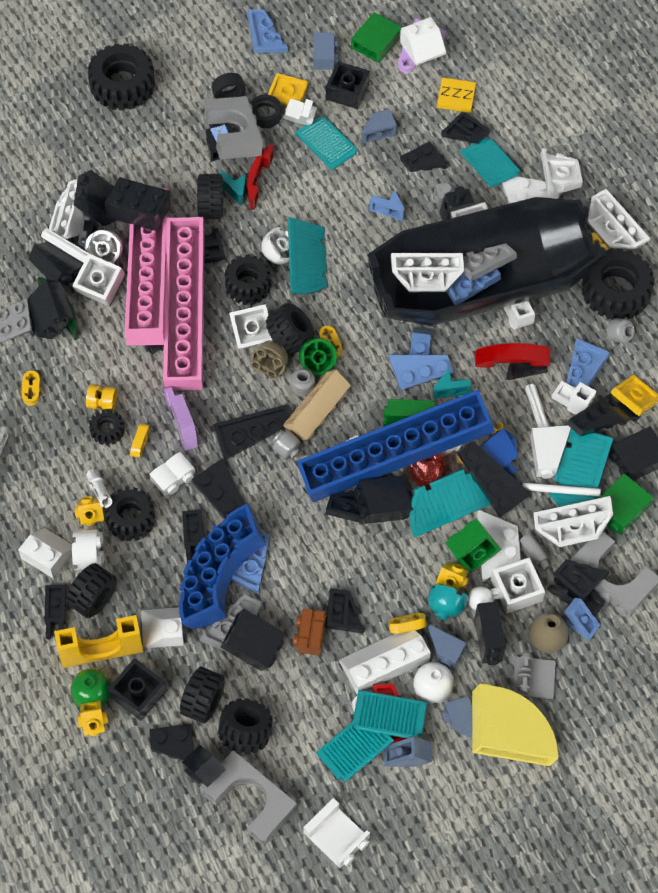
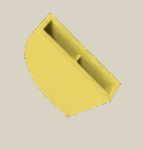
[472,683,558,766]

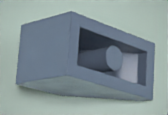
[362,109,397,143]
[427,625,466,670]
[442,696,472,739]
[383,737,432,767]

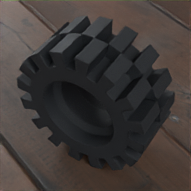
[89,409,125,446]

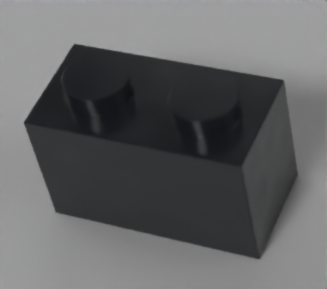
[182,745,226,788]

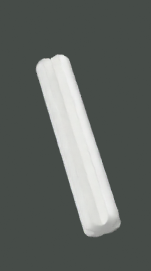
[41,228,89,263]
[525,384,550,428]

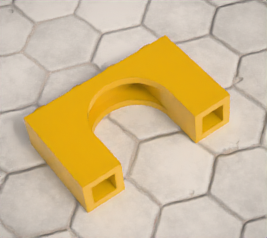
[54,615,143,668]

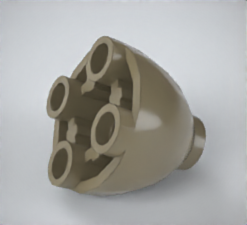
[251,340,288,379]
[528,613,569,654]

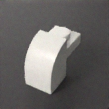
[283,99,317,125]
[503,301,535,330]
[552,381,597,414]

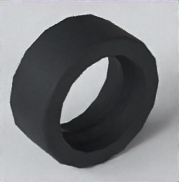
[211,72,246,99]
[250,94,282,128]

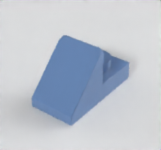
[369,190,405,221]
[410,327,432,355]
[564,598,600,640]

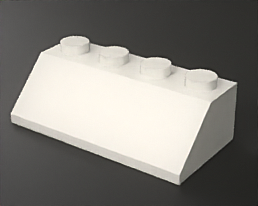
[339,630,431,695]

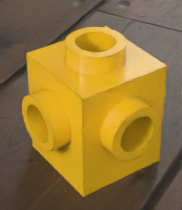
[74,496,104,526]
[435,561,469,593]
[77,701,108,736]

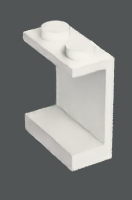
[303,798,370,868]

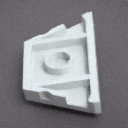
[541,148,583,196]
[502,176,562,204]
[477,510,521,582]

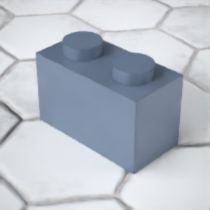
[313,33,337,70]

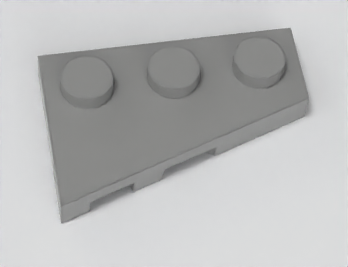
[463,244,517,281]
[200,595,262,654]

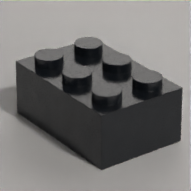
[105,177,171,231]

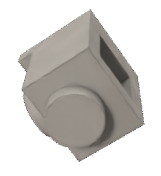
[433,182,454,211]

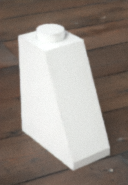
[530,426,571,479]

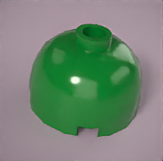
[298,338,337,376]
[70,668,111,707]

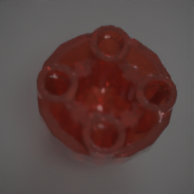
[407,453,447,491]

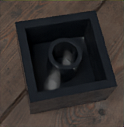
[325,61,370,110]
[107,658,168,721]

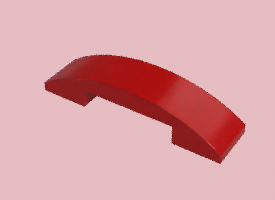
[247,144,274,210]
[475,343,550,368]

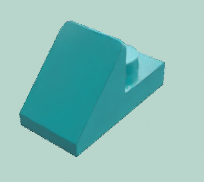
[218,171,246,206]
[432,369,471,399]

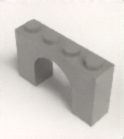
[204,96,265,159]
[570,532,658,618]
[199,750,297,847]

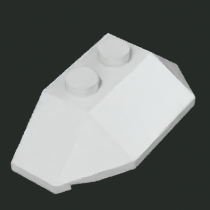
[49,179,84,239]
[587,189,650,249]
[391,253,464,292]
[534,496,613,547]

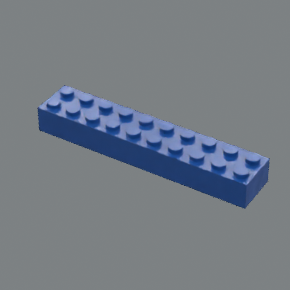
[297,390,495,502]

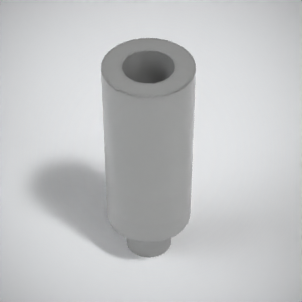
[520,533,551,570]

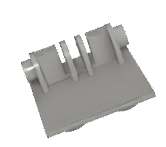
[0,298,33,343]
[513,653,556,700]

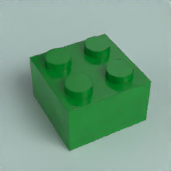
[445,518,502,574]

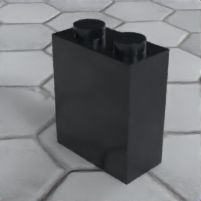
[73,170,117,226]
[28,242,84,285]
[28,279,73,339]
[609,426,658,481]
[354,476,414,524]
[474,601,506,665]
[220,609,285,671]

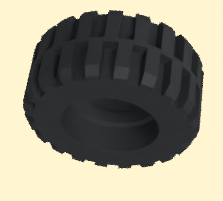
[88,43,155,110]
[581,248,654,320]

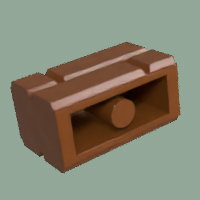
[293,609,326,656]

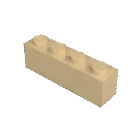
[283,370,351,441]

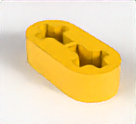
[319,326,342,358]
[22,371,41,406]
[130,423,150,458]
[388,613,427,634]

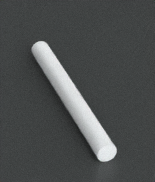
[523,483,601,496]

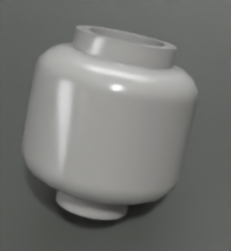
[607,318,635,343]
[291,369,315,397]
[273,431,301,459]

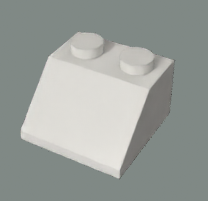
[400,17,446,66]
[229,304,272,349]
[18,528,72,578]

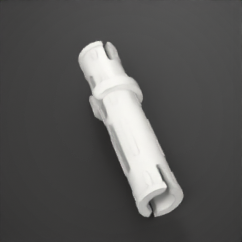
[86,469,112,508]

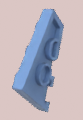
[247,9,288,53]
[447,269,501,305]
[566,338,609,388]
[388,355,454,391]
[230,531,270,594]

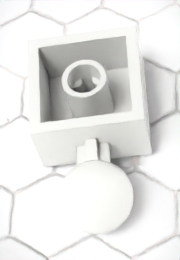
[468,558,545,614]

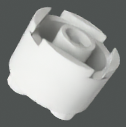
[72,530,104,570]

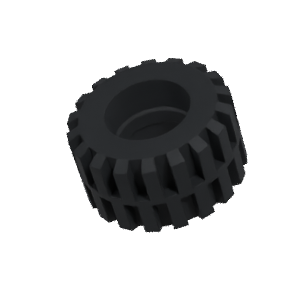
[197,174,223,219]
[225,255,271,305]
[266,303,315,354]
[104,487,155,541]
[66,563,117,618]
[180,666,225,724]
[218,698,273,754]

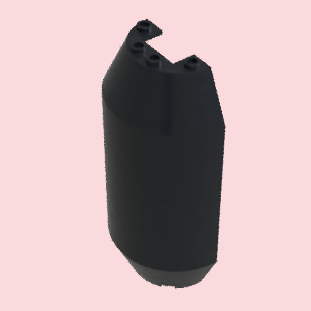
[367,197,606,326]

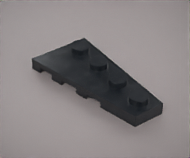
[457,441,531,517]

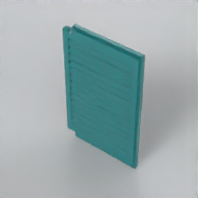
[294,116,358,170]
[459,138,521,188]
[352,690,428,738]
[316,722,394,782]

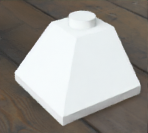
[141,607,184,649]

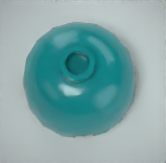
[428,584,469,620]

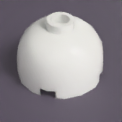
[261,227,289,265]
[85,230,123,264]
[414,662,454,704]

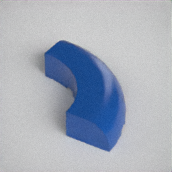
[179,503,266,629]

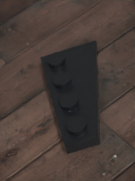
[567,393,641,436]
[213,404,290,461]
[192,459,245,520]

